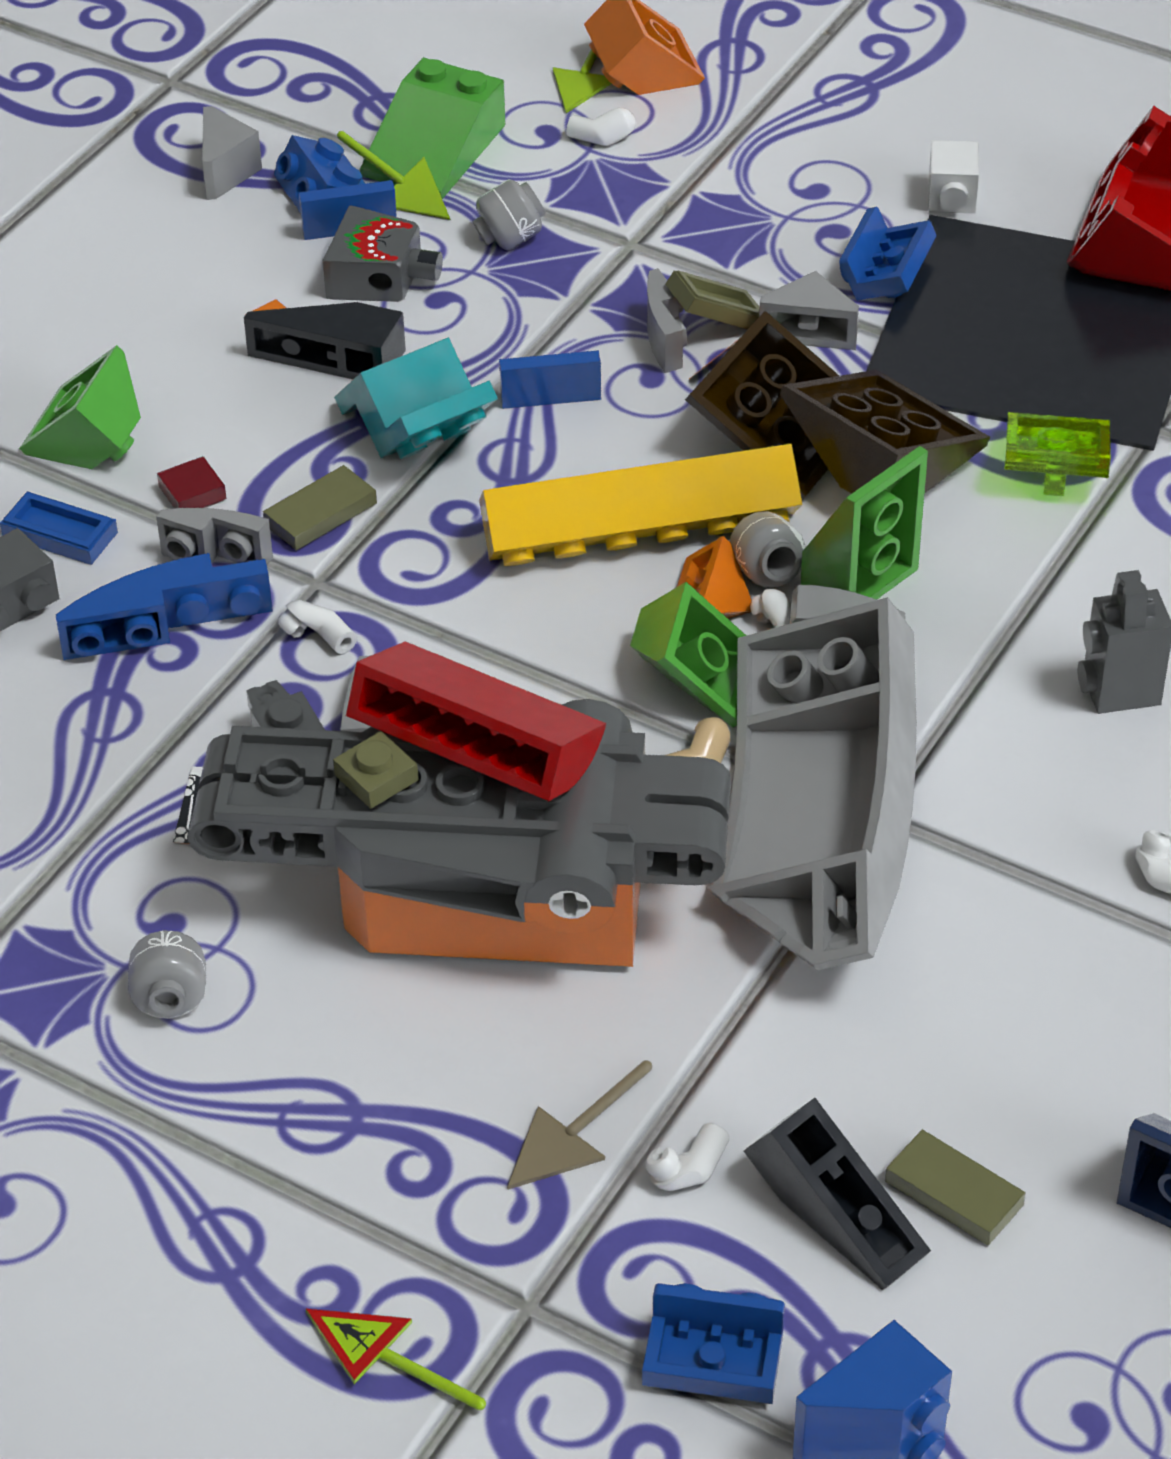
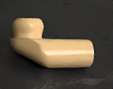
[666,717,731,763]

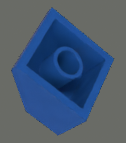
[793,1319,952,1459]

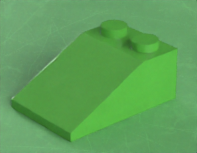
[360,57,506,199]
[801,446,928,600]

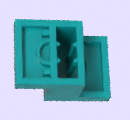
[334,337,498,460]

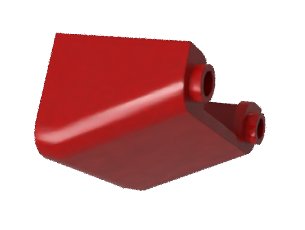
[1066,105,1171,291]

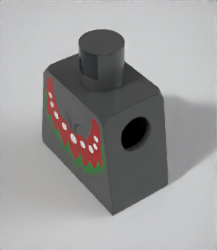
[323,206,443,302]

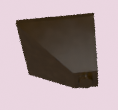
[685,311,840,500]
[780,370,990,494]

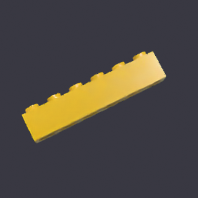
[479,444,803,566]

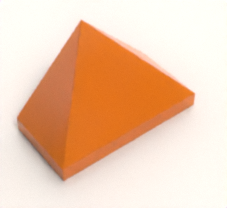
[677,536,752,619]

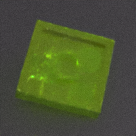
[1004,412,1111,496]

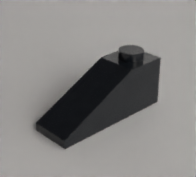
[244,302,406,379]
[743,1098,931,1290]

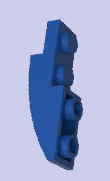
[56,553,273,660]

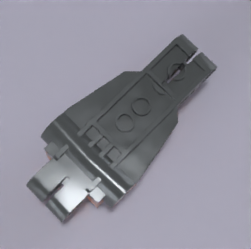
[188,699,731,967]

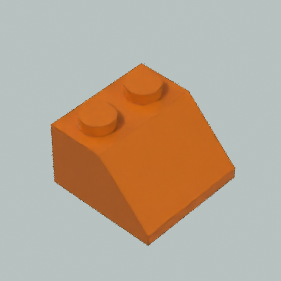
[584,0,705,95]

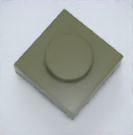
[333,731,419,809]

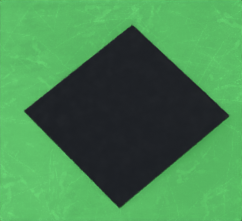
[867,215,1171,451]

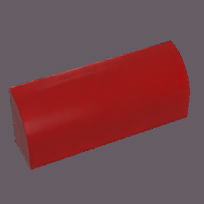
[346,641,606,801]

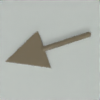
[507,1060,652,1190]

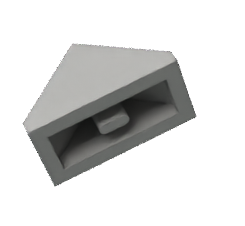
[202,106,262,200]
[759,271,859,350]

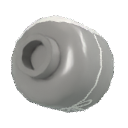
[472,179,546,251]
[730,511,806,588]
[128,930,206,1019]

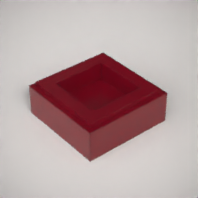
[157,456,227,509]

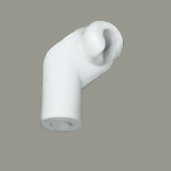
[566,107,636,146]
[750,589,791,628]
[278,600,357,654]
[1135,830,1171,894]
[646,1123,730,1191]

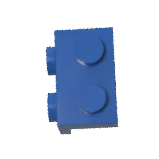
[274,135,365,213]
[839,206,937,301]
[642,1283,785,1404]

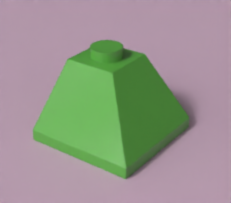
[19,345,141,469]
[630,582,746,728]

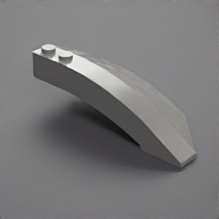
[706,597,917,970]

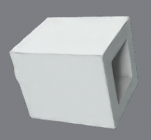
[928,140,979,213]

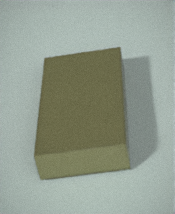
[665,270,760,329]
[263,465,377,551]
[885,1129,1026,1246]

